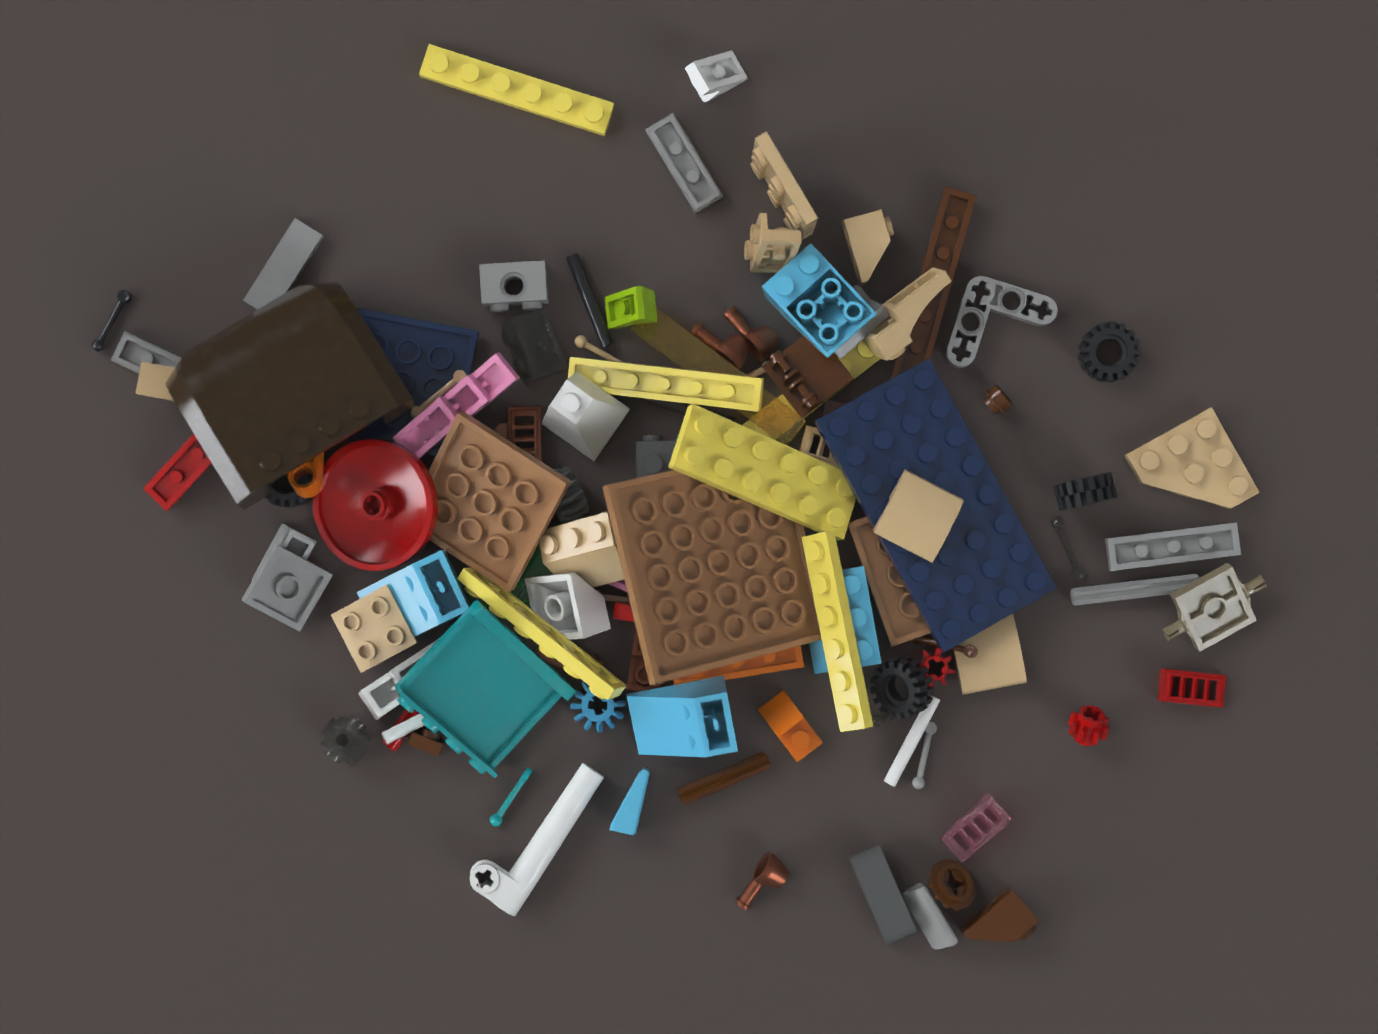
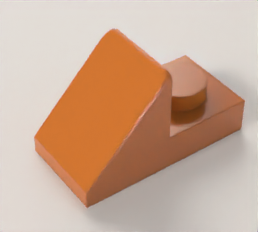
[757,690,823,762]

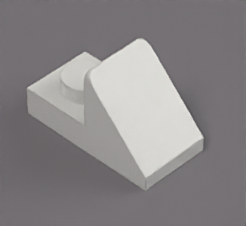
[685,50,748,102]

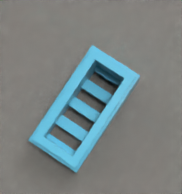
[609,767,650,836]

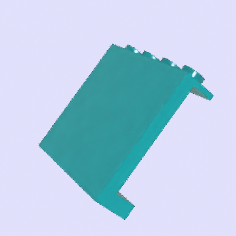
[395,599,576,778]

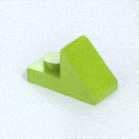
[604,286,657,329]

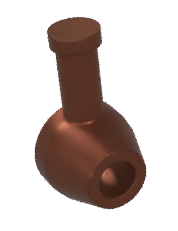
[723,306,779,362]
[690,322,750,371]
[735,852,789,911]

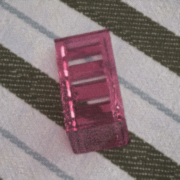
[940,793,1013,863]

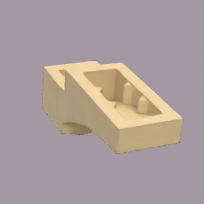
[864,267,952,361]

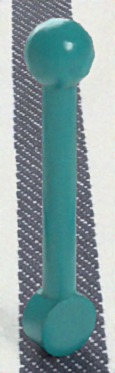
[490,767,533,827]

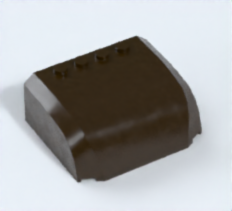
[165,282,414,510]

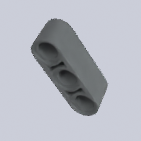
[849,845,917,945]

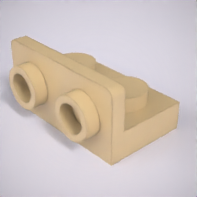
[744,213,802,273]

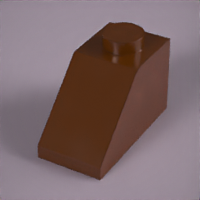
[959,886,1039,943]

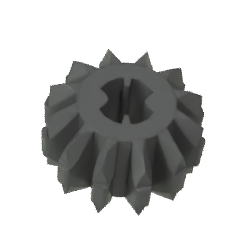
[555,467,589,524]

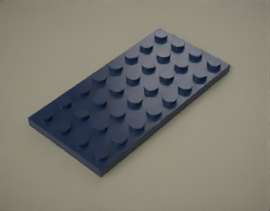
[814,358,1057,652]

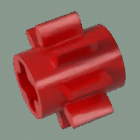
[919,647,955,687]
[1068,705,1110,746]

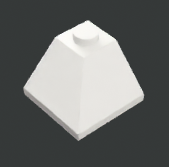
[541,371,630,461]
[525,572,611,640]

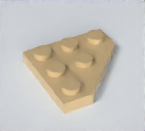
[1124,407,1260,509]

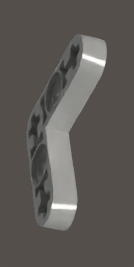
[945,276,1058,368]

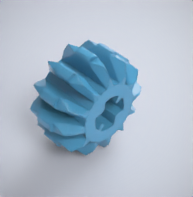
[570,681,626,733]

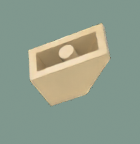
[842,209,894,287]

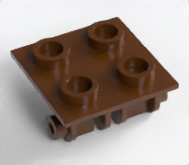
[762,336,854,418]

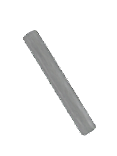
[1070,574,1199,606]

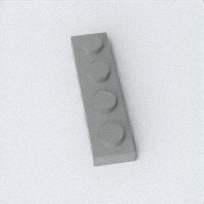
[1105,522,1241,571]

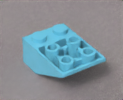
[762,243,877,358]
[357,550,471,637]
[626,676,738,757]

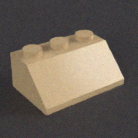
[539,512,625,588]

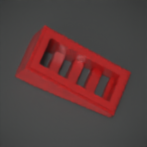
[1157,668,1227,708]

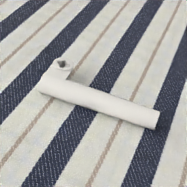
[470,763,604,916]

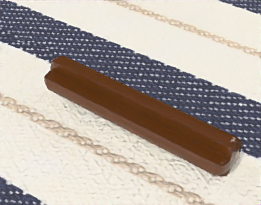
[677,752,771,804]

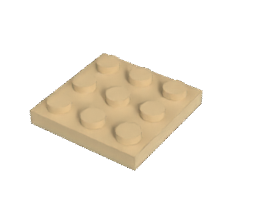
[750,131,818,240]

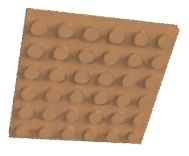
[602,470,822,685]

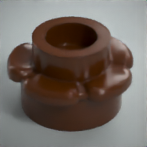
[983,385,1013,415]

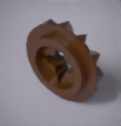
[927,859,976,912]

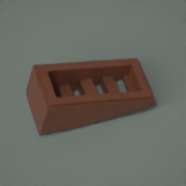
[508,406,543,462]

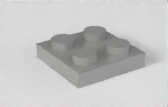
[241,543,333,632]

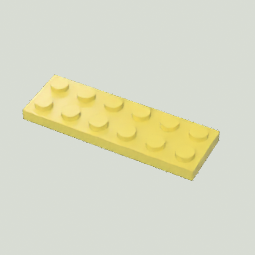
[668,404,856,541]

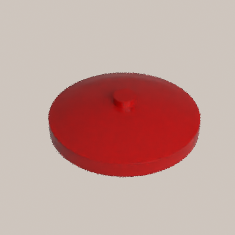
[313,439,438,571]

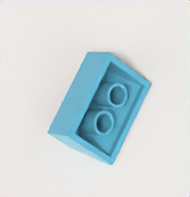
[809,566,882,674]

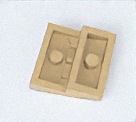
[873,469,964,563]
[953,614,1027,695]

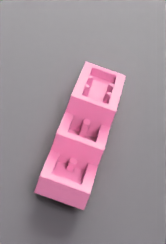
[393,352,520,459]

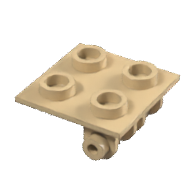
[331,584,418,673]

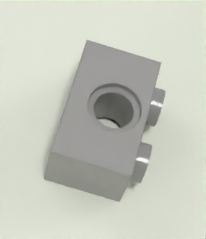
[479,260,549,312]

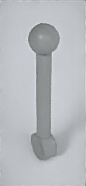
[912,722,937,789]

